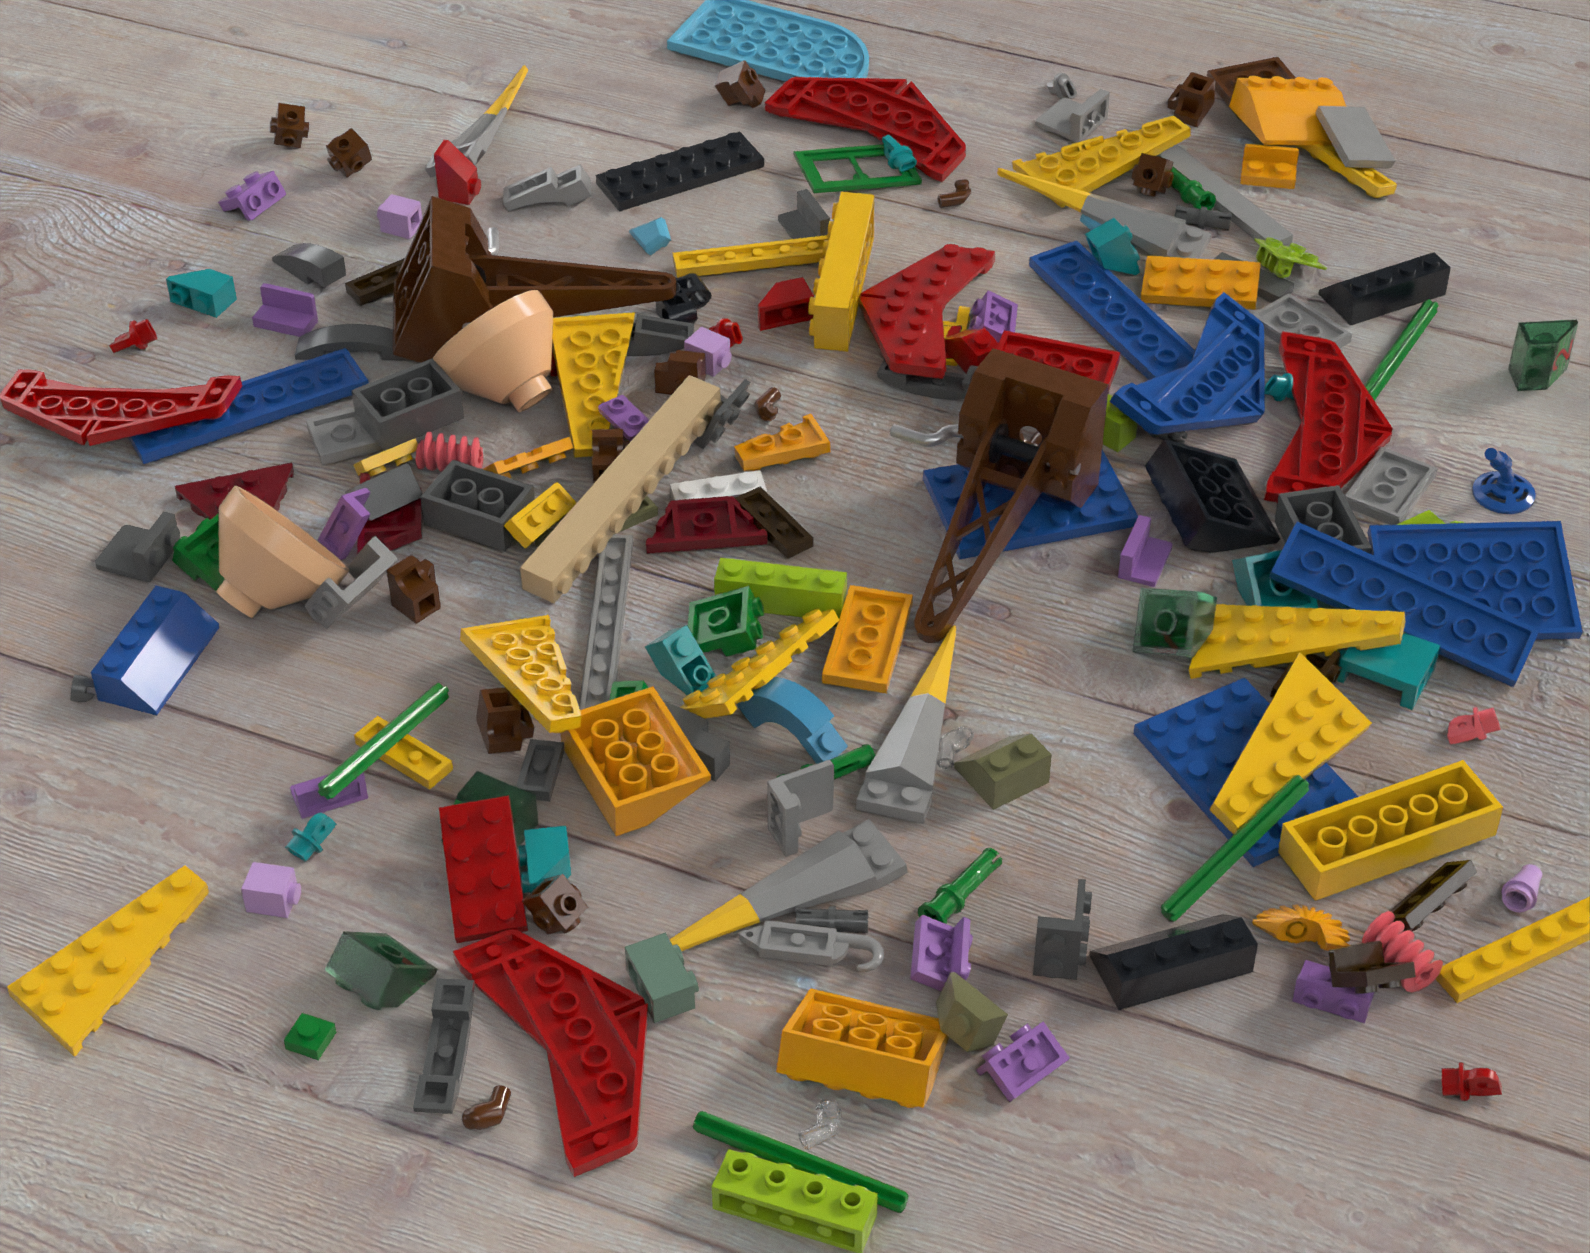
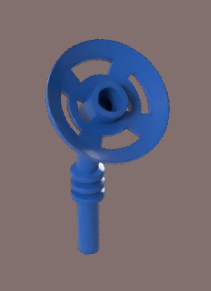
[1472,448,1536,514]

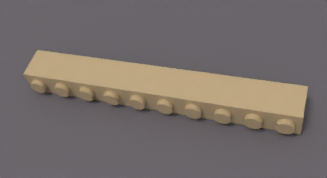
[520,375,722,604]

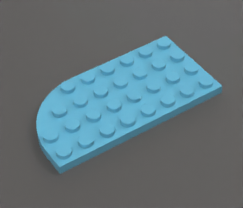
[667,0,869,82]

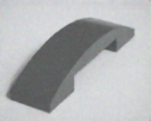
[295,324,411,361]
[877,359,978,400]
[413,978,475,1114]

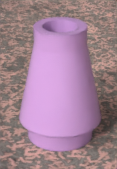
[1501,864,1542,913]

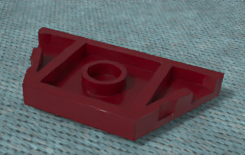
[175,462,294,520]
[357,473,423,555]
[646,496,767,554]

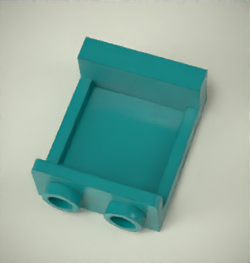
[1337,632,1440,710]

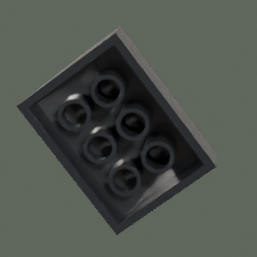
[1145,439,1281,553]

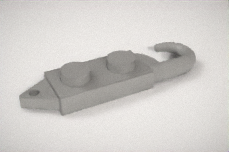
[739,920,884,972]

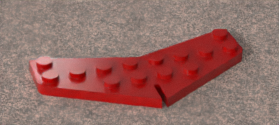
[765,77,966,182]
[859,244,995,379]
[1264,331,1393,503]
[0,369,242,446]
[453,930,648,1177]

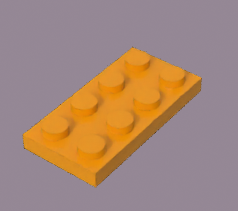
[1141,256,1261,310]
[822,585,913,694]

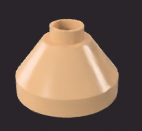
[433,290,553,412]
[216,486,350,618]

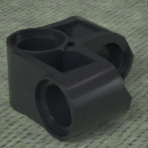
[656,273,712,324]

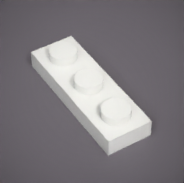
[670,470,767,500]

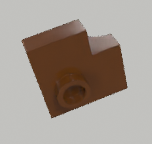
[714,60,766,108]
[1168,72,1215,128]
[654,350,706,395]
[592,429,631,483]
[386,554,441,624]
[476,687,535,754]

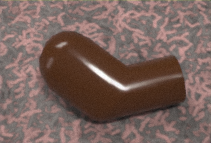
[938,179,971,208]
[754,387,781,422]
[462,1085,511,1130]

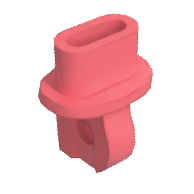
[1447,707,1501,745]

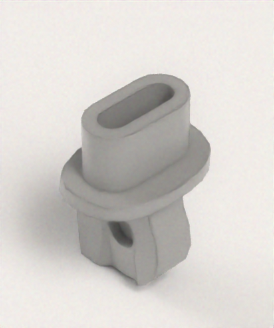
[1047,73,1077,99]

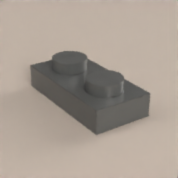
[515,739,564,802]

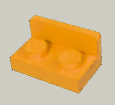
[1240,144,1299,189]

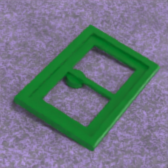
[793,144,922,194]

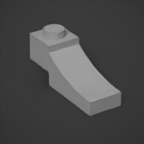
[503,164,592,211]

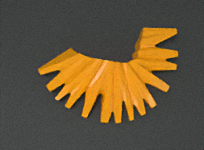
[1252,905,1350,951]

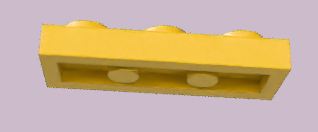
[504,482,577,549]
[354,716,453,790]

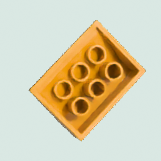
[1229,76,1346,146]
[561,686,711,836]
[776,988,949,1108]

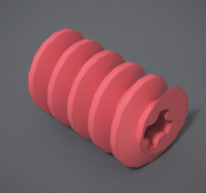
[415,432,483,472]
[1362,911,1443,992]

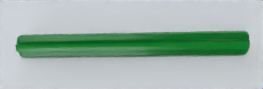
[1364,299,1439,401]
[318,683,449,800]
[1160,775,1309,922]
[693,1111,909,1213]

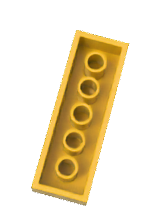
[809,192,875,352]
[1278,760,1503,901]

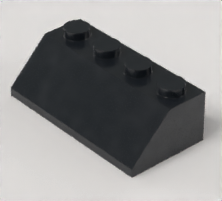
[1318,252,1451,326]
[1089,914,1258,1010]

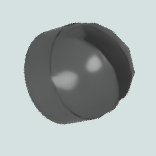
[70,674,95,702]

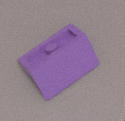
[252,283,318,337]
[318,488,371,560]
[1118,515,1173,587]
[290,773,368,819]

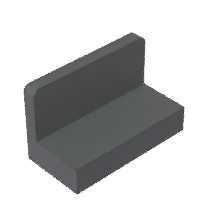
[778,189,830,239]
[345,463,423,521]

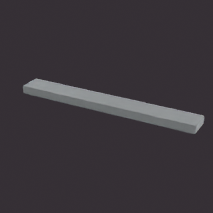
[1156,144,1293,245]
[579,535,633,710]

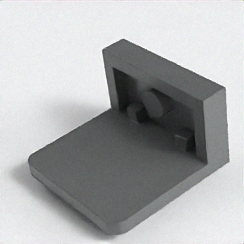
[693,379,751,449]
[95,511,180,583]
[1033,879,1092,980]

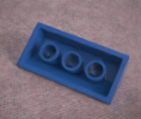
[91,585,220,716]

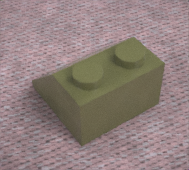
[954,733,1052,810]

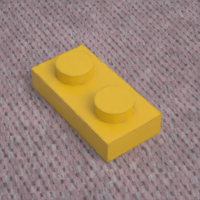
[353,438,418,477]

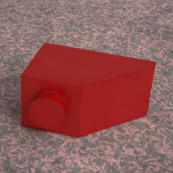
[434,140,481,205]
[758,277,814,331]
[944,328,998,374]

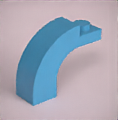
[736,677,848,764]

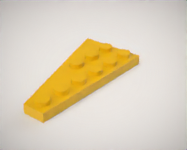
[1012,115,1191,208]
[552,312,635,458]
[1189,604,1406,679]
[680,608,840,719]
[460,615,582,733]
[1209,652,1372,835]
[7,865,209,1057]

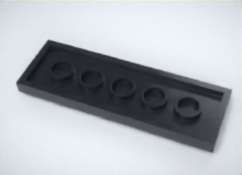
[596,131,764,212]

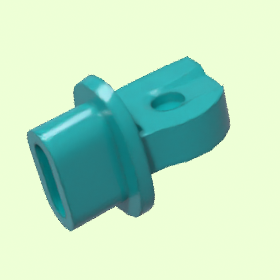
[882,135,917,172]
[1264,373,1294,402]
[285,812,337,862]

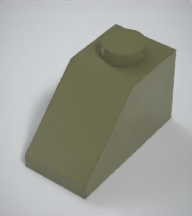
[936,972,1008,1052]

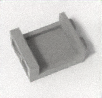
[304,536,398,629]

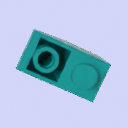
[1085,218,1141,275]
[166,269,237,318]
[644,625,716,695]
[518,826,571,893]

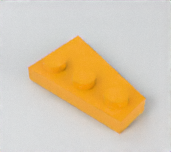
[734,413,831,471]
[483,437,574,478]

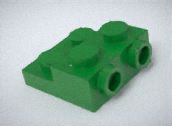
[172,513,225,591]
[687,586,764,657]

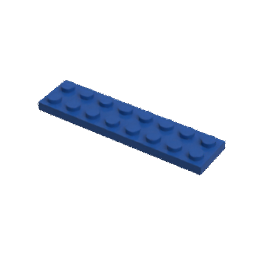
[1029,240,1195,380]
[128,348,369,464]
[1269,521,1540,687]

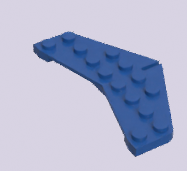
[1110,292,1265,434]

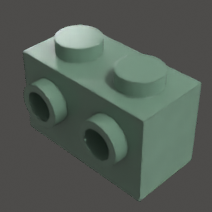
[625,932,699,1023]

